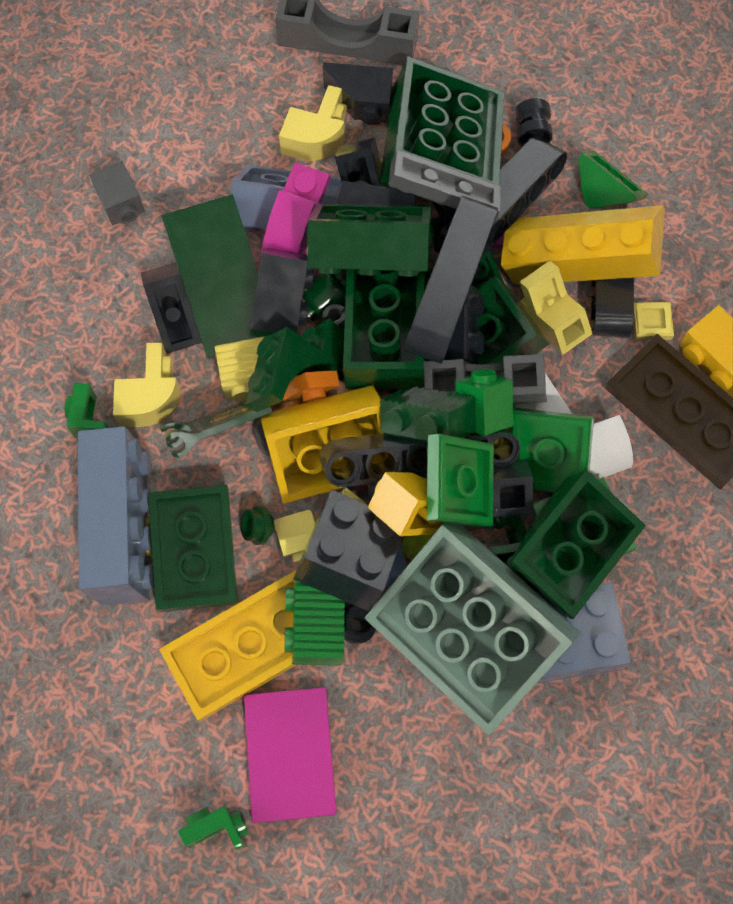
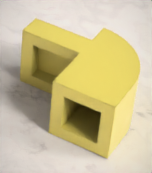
[279,85,347,161]
[520,261,592,355]
[113,343,181,427]

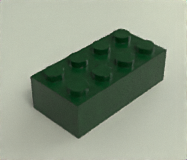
[343,269,425,389]

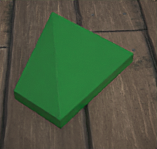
[578,151,648,208]

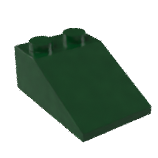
[478,276,550,365]
[509,470,646,619]

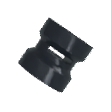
[515,98,553,147]

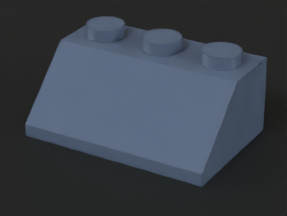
[230,164,342,232]

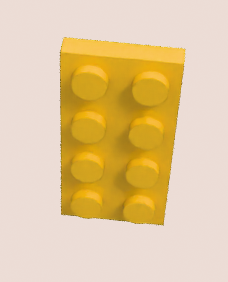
[159,570,296,722]

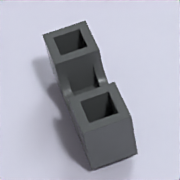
[424,354,547,404]

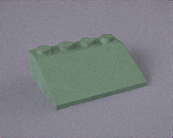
[365,523,582,736]

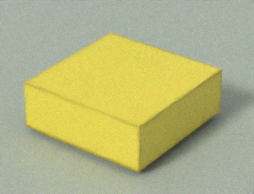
[633,302,674,341]

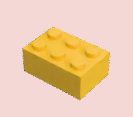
[260,385,388,504]

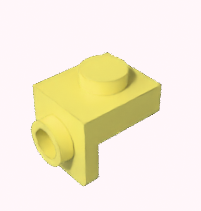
[274,510,315,562]

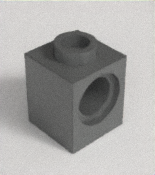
[89,161,145,226]

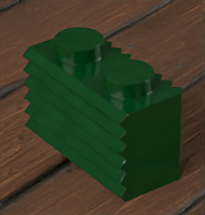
[380,385,476,443]

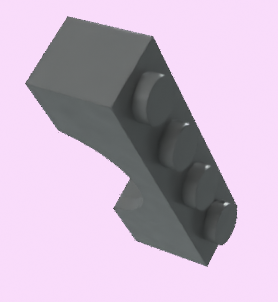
[275,0,419,65]

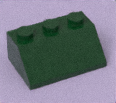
[308,204,431,277]

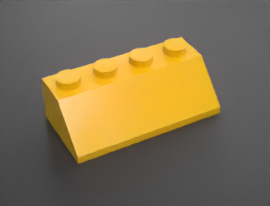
[501,205,665,285]

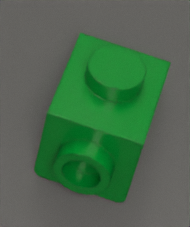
[64,383,109,441]
[178,806,250,851]

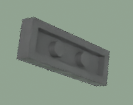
[389,150,501,221]

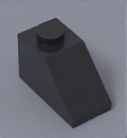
[323,62,393,125]
[335,138,386,187]
[141,262,202,354]

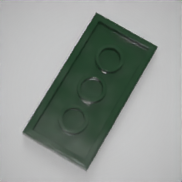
[161,194,274,359]

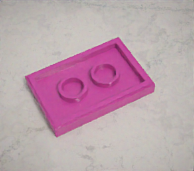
[244,687,337,823]

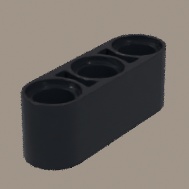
[591,278,634,338]

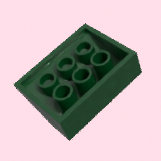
[379,56,505,187]

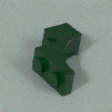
[245,319,344,412]

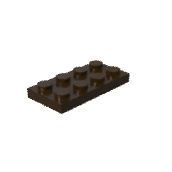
[605,334,733,490]

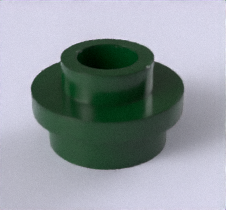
[241,506,274,545]

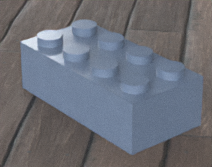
[78,426,154,605]
[538,582,631,683]

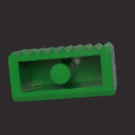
[284,580,345,666]

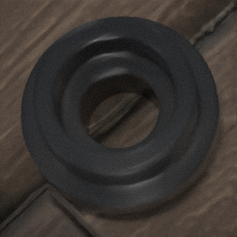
[344,604,376,644]

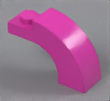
[259,162,330,267]

